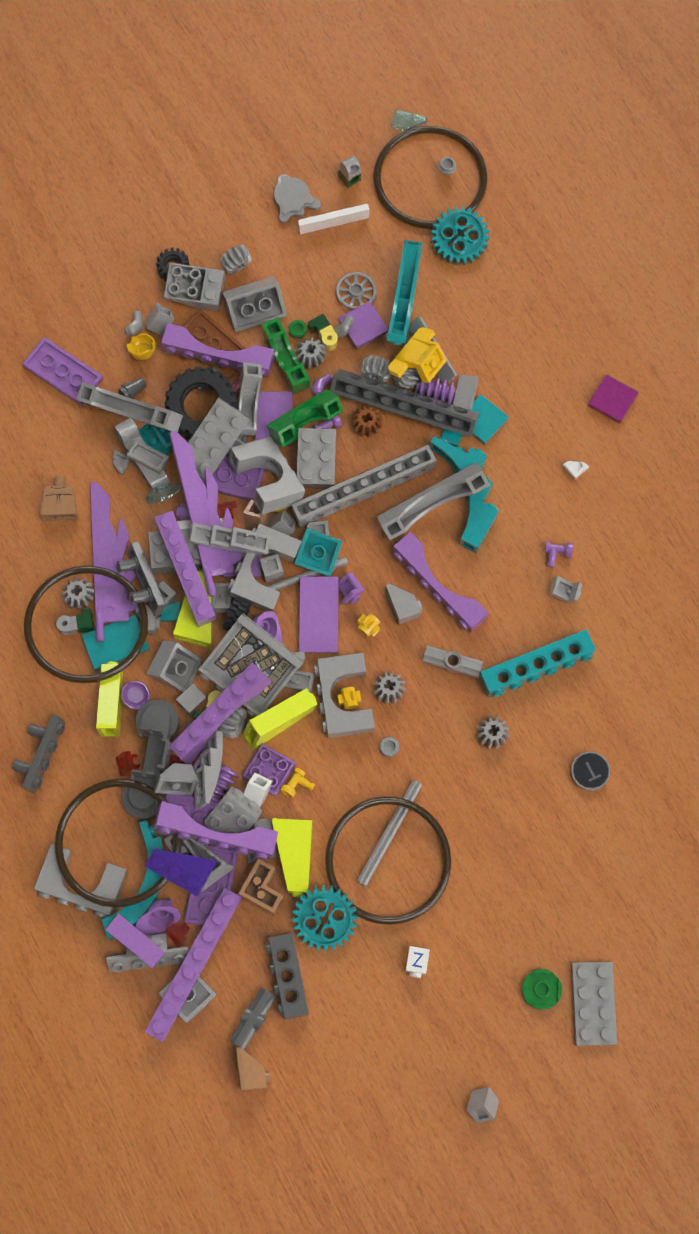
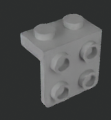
[204,786,263,834]

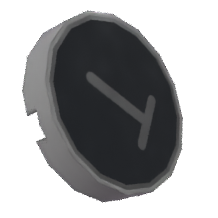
[571,751,610,791]

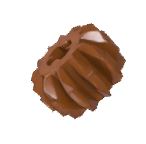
[351,405,383,437]

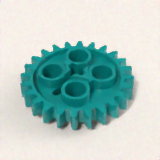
[431,206,490,265]
[292,885,358,951]

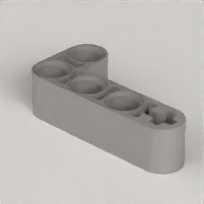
[114,417,170,492]

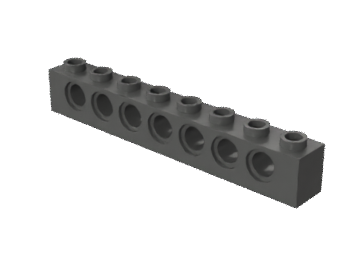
[330,368,480,437]

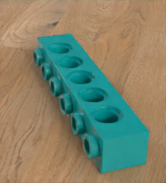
[479,629,596,697]

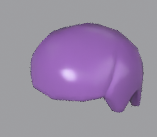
[120,681,150,710]

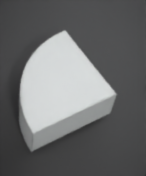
[562,461,589,480]

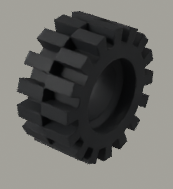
[156,247,190,282]
[223,597,251,631]

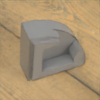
[113,450,132,475]

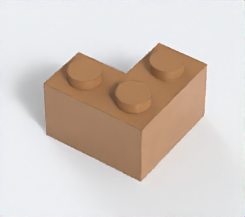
[238,858,284,916]

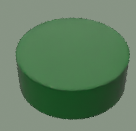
[289,320,307,339]

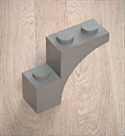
[237,362,262,436]

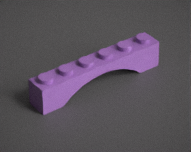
[161,323,275,377]
[154,511,216,627]
[393,532,488,633]
[171,662,272,764]
[153,801,278,860]

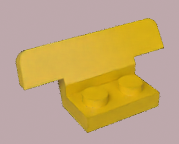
[388,327,447,383]

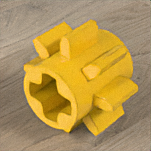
[357,613,380,637]
[337,687,361,710]

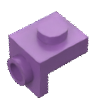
[338,572,364,605]

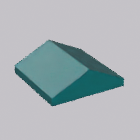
[295,528,343,577]

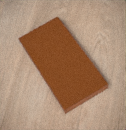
[182,309,246,380]

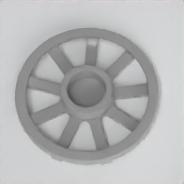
[336,272,377,310]

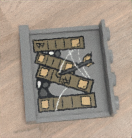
[198,613,304,717]

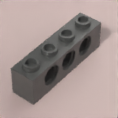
[266,933,309,1020]

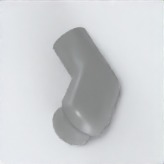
[125,311,143,336]
[334,315,355,338]

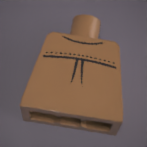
[40,476,79,521]

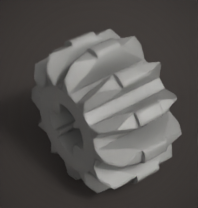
[220,245,252,274]
[295,337,326,369]
[361,355,391,382]
[394,367,420,389]
[61,577,95,609]
[373,671,406,704]
[218,707,247,739]
[477,716,510,749]

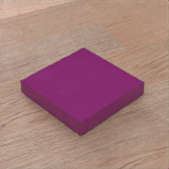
[588,374,639,424]

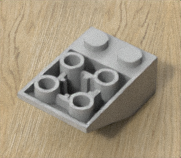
[164,263,226,312]

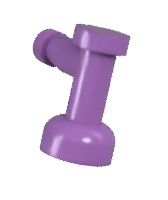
[313,415,342,429]
[545,541,573,567]

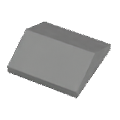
[159,976,216,1024]

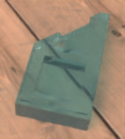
[391,109,427,131]
[146,483,182,504]

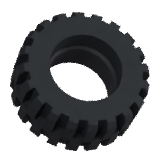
[164,367,238,439]

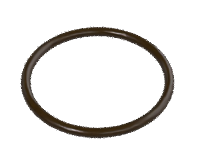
[374,126,487,228]
[24,566,148,683]
[55,779,182,907]
[325,796,451,925]

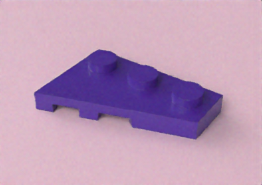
[145,849,218,897]

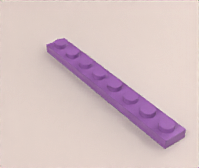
[145,888,242,1043]

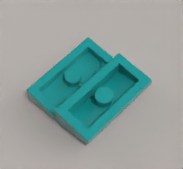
[139,424,173,455]

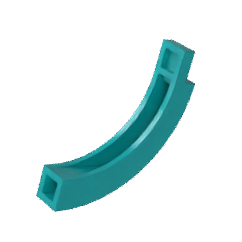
[102,820,165,941]

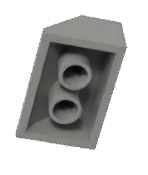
[222,276,287,332]

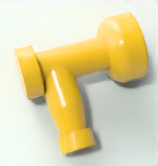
[280,768,315,798]

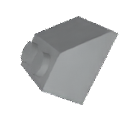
[146,640,203,693]

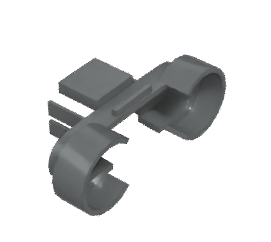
[122,700,180,822]

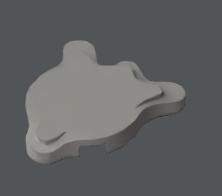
[274,174,321,223]

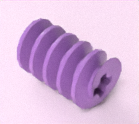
[415,378,456,404]
[211,764,239,803]

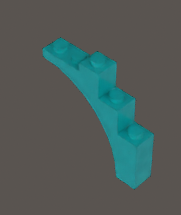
[386,240,423,345]
[430,436,499,553]

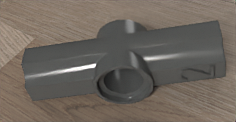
[229,987,276,1050]

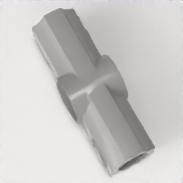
[423,646,483,678]

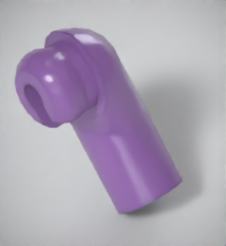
[312,374,333,396]

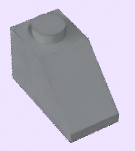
[385,584,423,625]
[154,763,198,795]

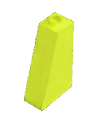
[173,569,213,649]
[96,661,123,737]
[242,688,317,751]
[272,818,312,898]

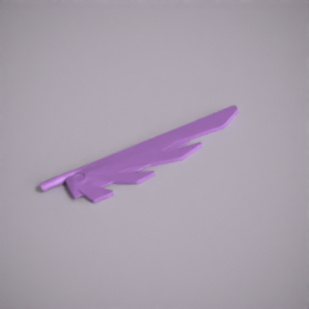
[169,431,244,597]
[90,482,138,642]

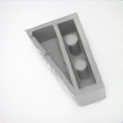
[164,834,235,891]

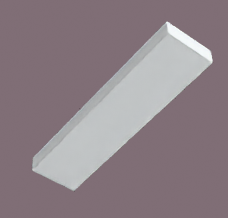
[298,204,369,234]

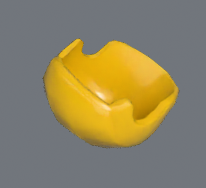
[126,334,156,361]

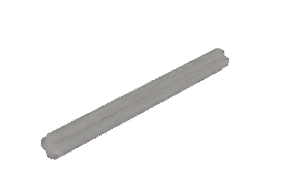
[357,780,422,886]

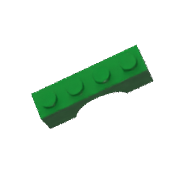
[262,317,310,395]
[266,389,343,447]

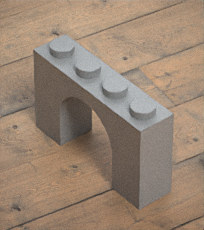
[228,437,305,515]
[228,523,302,612]
[314,653,375,738]
[34,844,128,919]

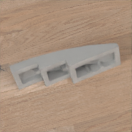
[189,523,271,555]
[195,730,223,810]

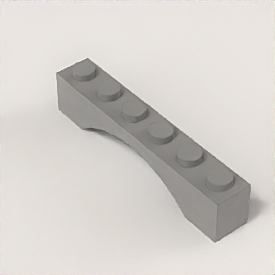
[76,382,183,432]
[377,462,490,540]

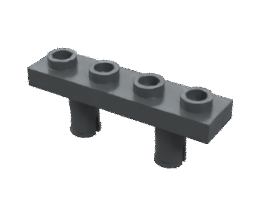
[116,542,166,616]
[12,714,65,794]

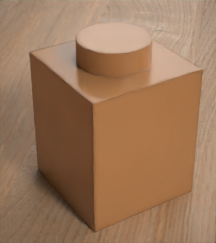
[243,499,270,530]

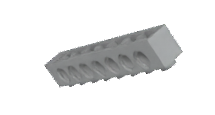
[291,445,437,528]

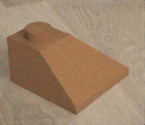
[236,1047,271,1092]

